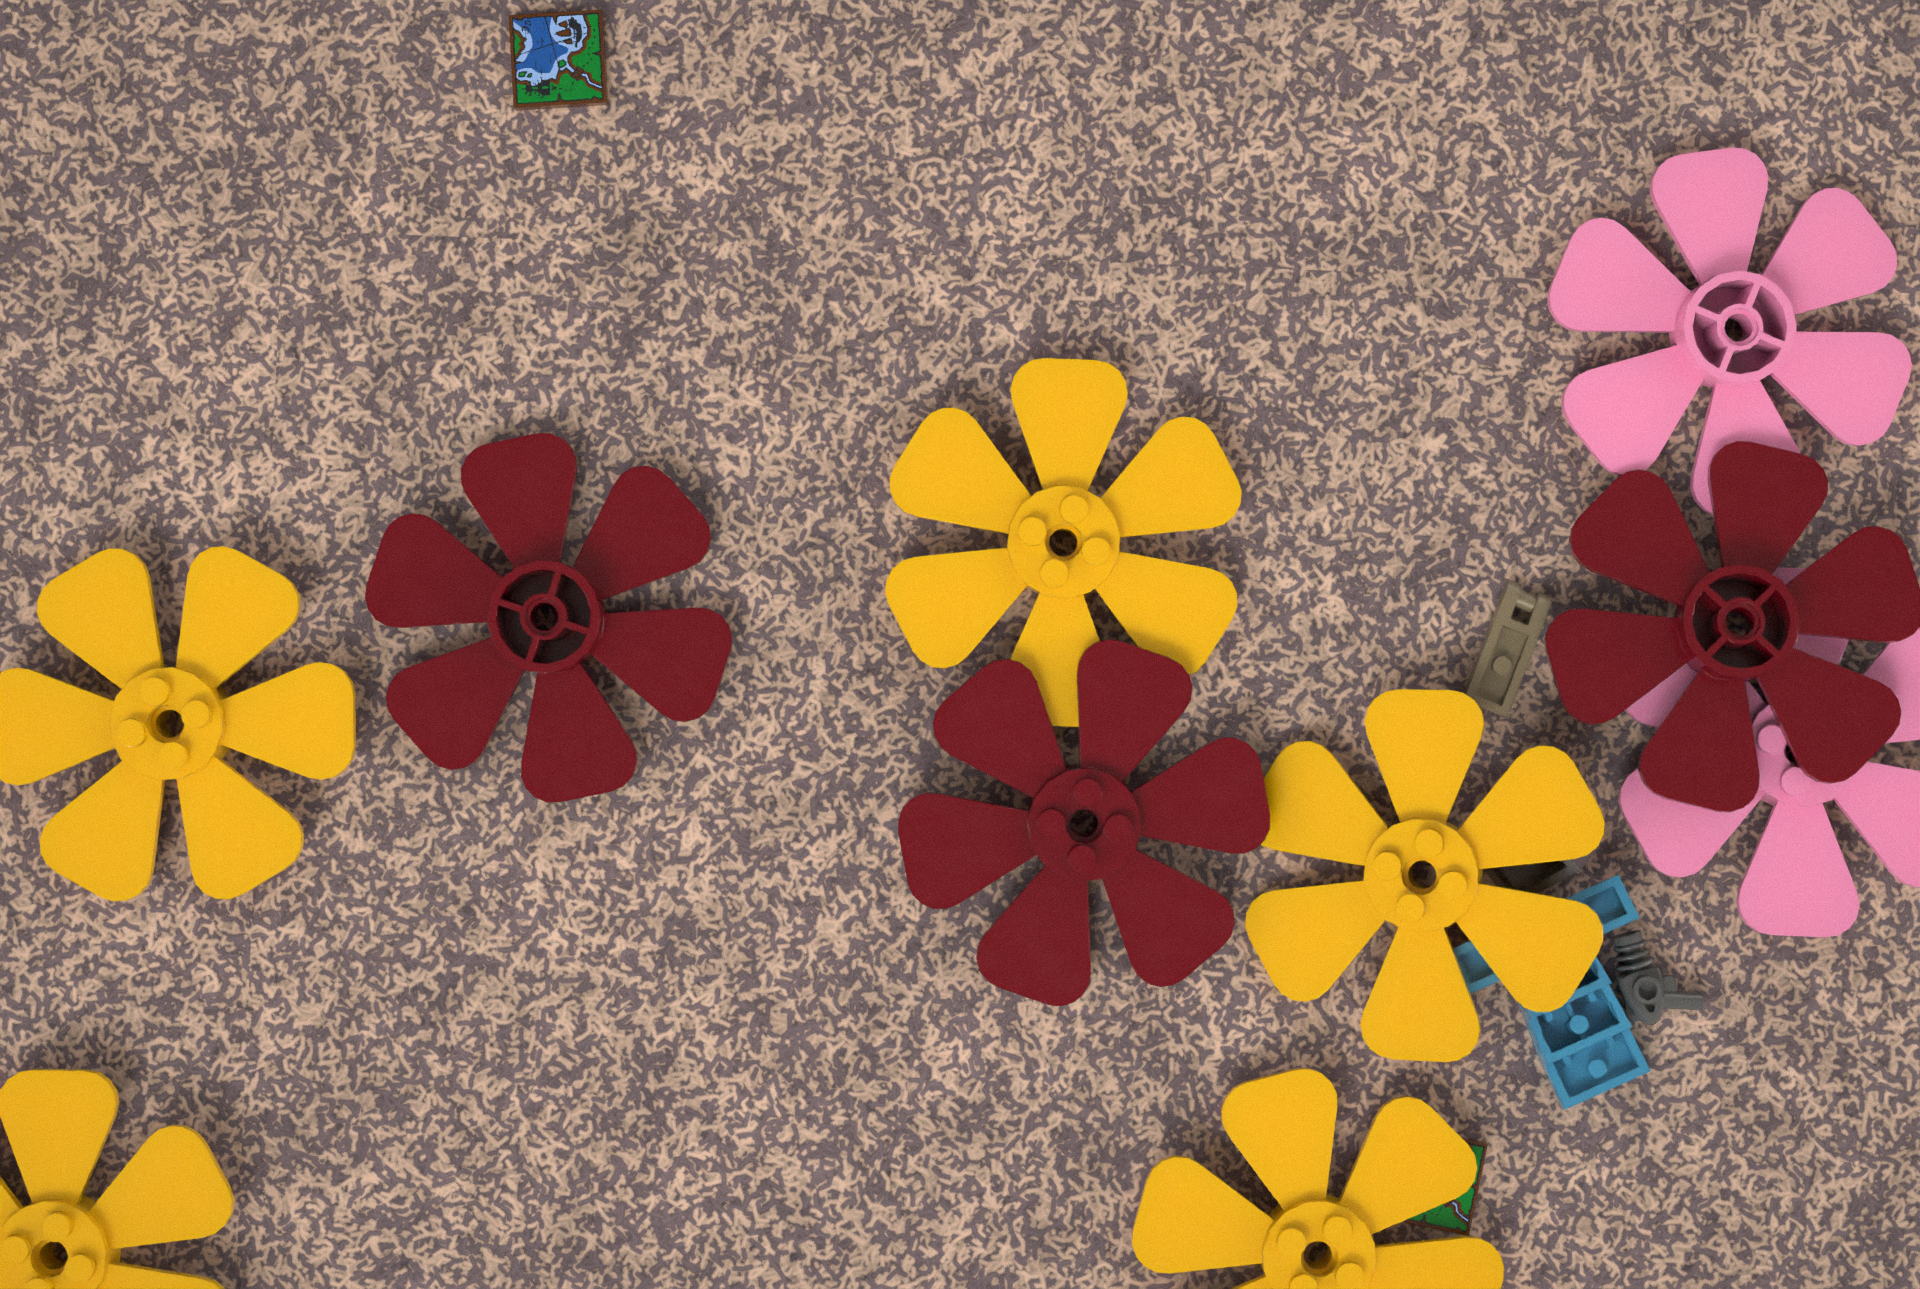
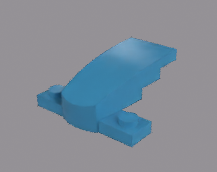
[1453,875,1651,1110]

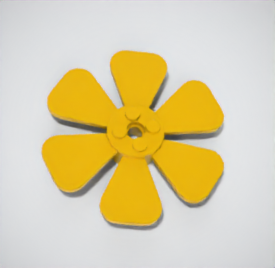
[885,358,1242,727]
[0,546,356,902]
[1245,689,1605,1062]
[1131,1067,1504,1289]
[0,1068,235,1289]

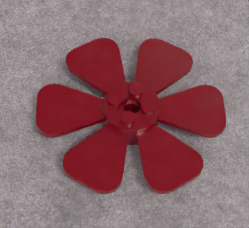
[365,433,733,803]
[1544,441,1920,813]
[898,639,1270,1006]

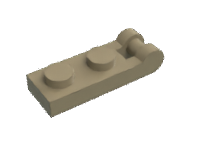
[1463,579,1552,718]

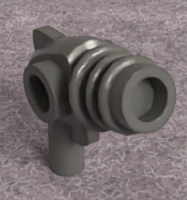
[1613,930,1703,1025]

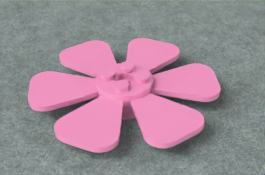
[1547,148,1912,515]
[1618,567,1920,937]

